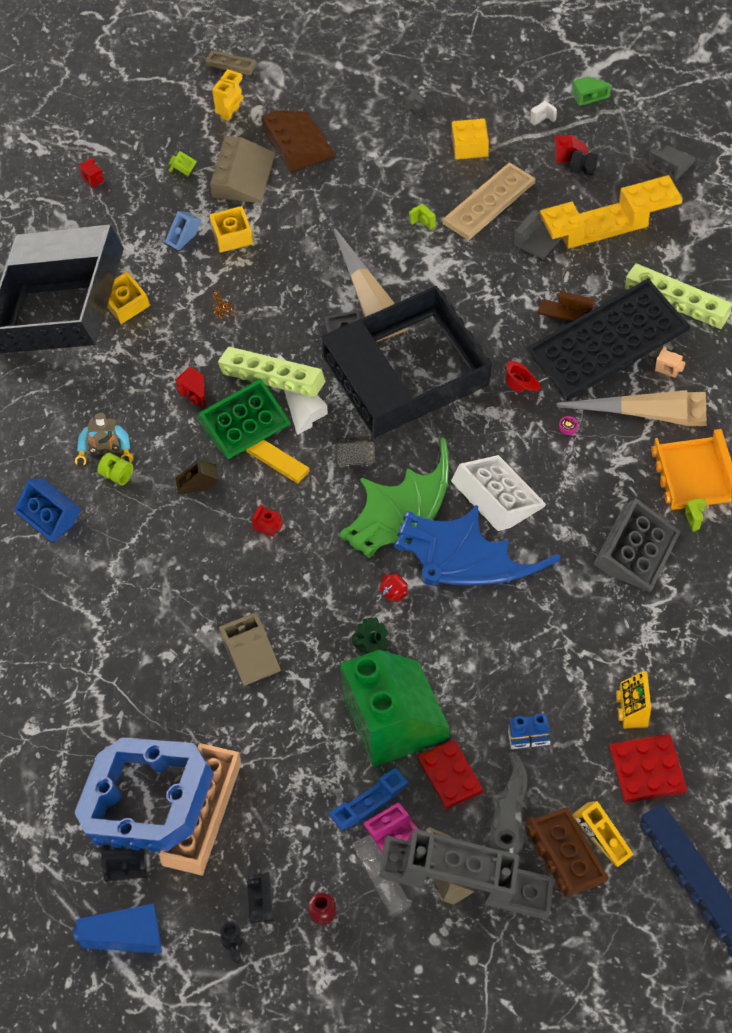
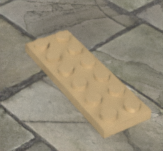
[443,163,535,240]

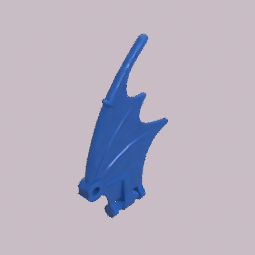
[394,505,561,586]

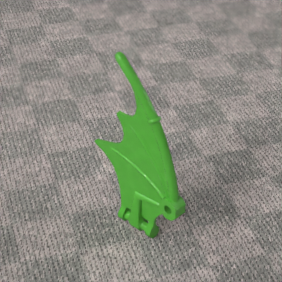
[339,437,449,558]

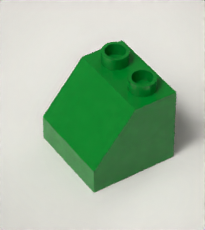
[340,650,450,767]

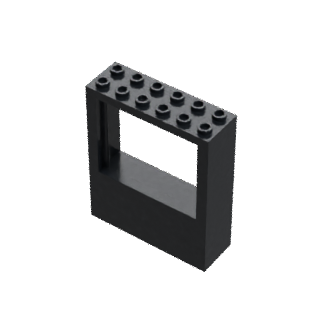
[0,225,124,353]
[322,285,492,438]

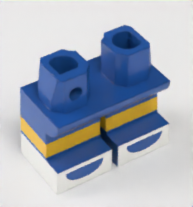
[508,713,550,749]

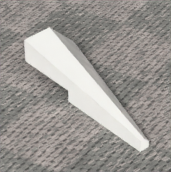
[277,355,328,435]

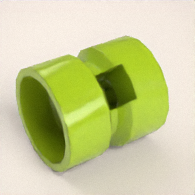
[97,453,133,485]

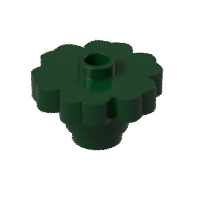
[352,617,389,654]

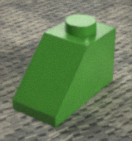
[572,77,611,106]

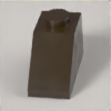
[175,458,219,494]

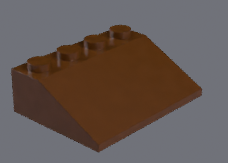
[261,111,335,172]

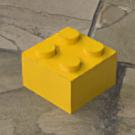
[452,119,489,159]
[209,206,253,253]
[107,271,150,324]

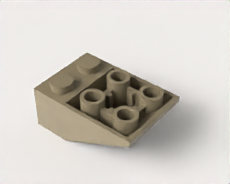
[219,612,281,686]

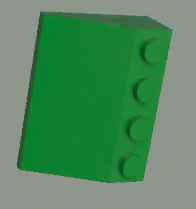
[197,378,291,460]

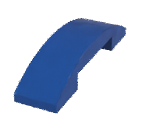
[328,768,408,830]

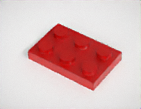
[417,739,483,810]

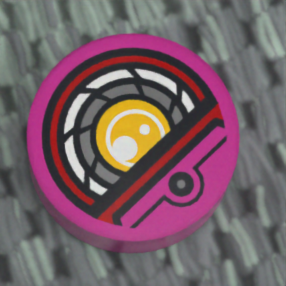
[559,416,578,435]

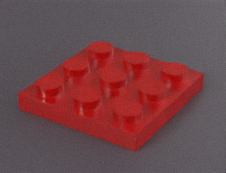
[609,734,687,803]

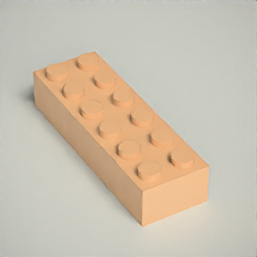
[159,743,241,876]

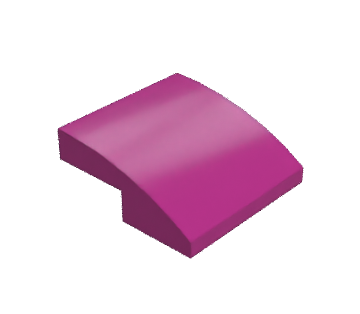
[363,802,419,853]

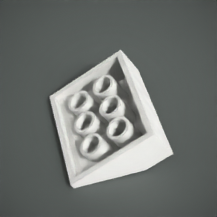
[451,455,546,531]

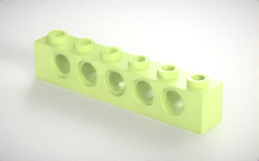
[625,263,732,329]
[218,346,326,397]

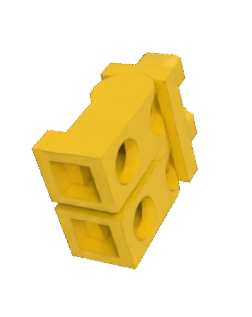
[212,69,243,121]

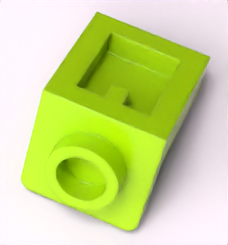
[168,151,197,176]
[409,203,436,230]
[685,498,706,531]

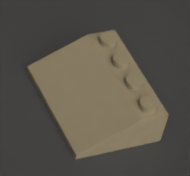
[210,136,275,203]

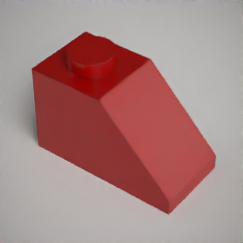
[554,135,588,163]

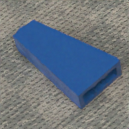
[73,904,162,953]

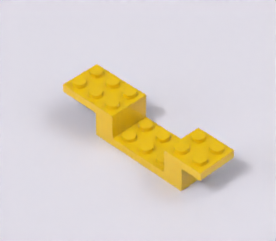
[540,175,683,249]

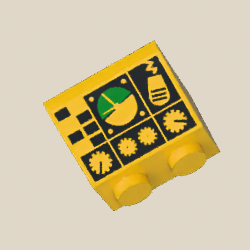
[616,671,651,729]

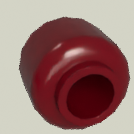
[308,893,336,925]

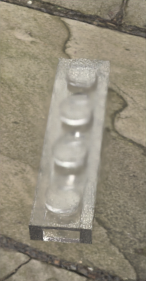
[352,834,411,917]

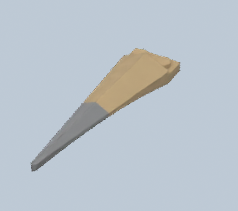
[334,228,408,342]
[556,390,707,426]

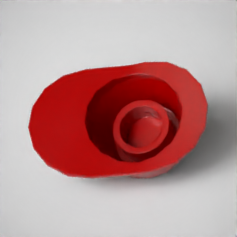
[505,361,541,392]

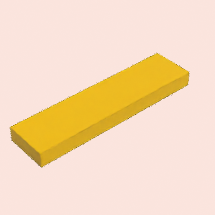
[245,440,310,484]

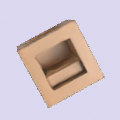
[655,347,685,378]

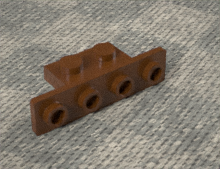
[538,291,595,322]

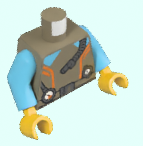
[75,413,133,465]

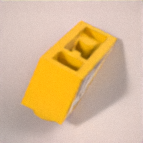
[572,801,634,867]

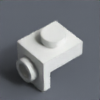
[530,101,557,125]

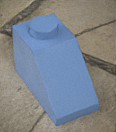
[165,211,202,250]

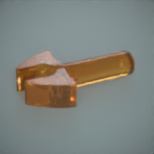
[212,290,232,318]

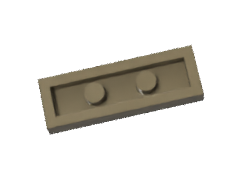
[205,50,256,76]

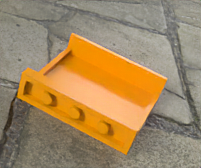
[651,429,732,510]

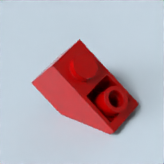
[175,366,206,409]

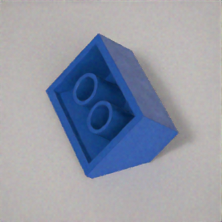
[13,478,81,542]

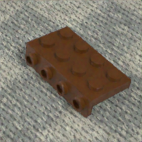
[525,807,608,898]

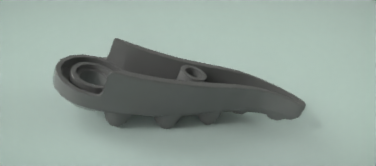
[489,752,527,854]

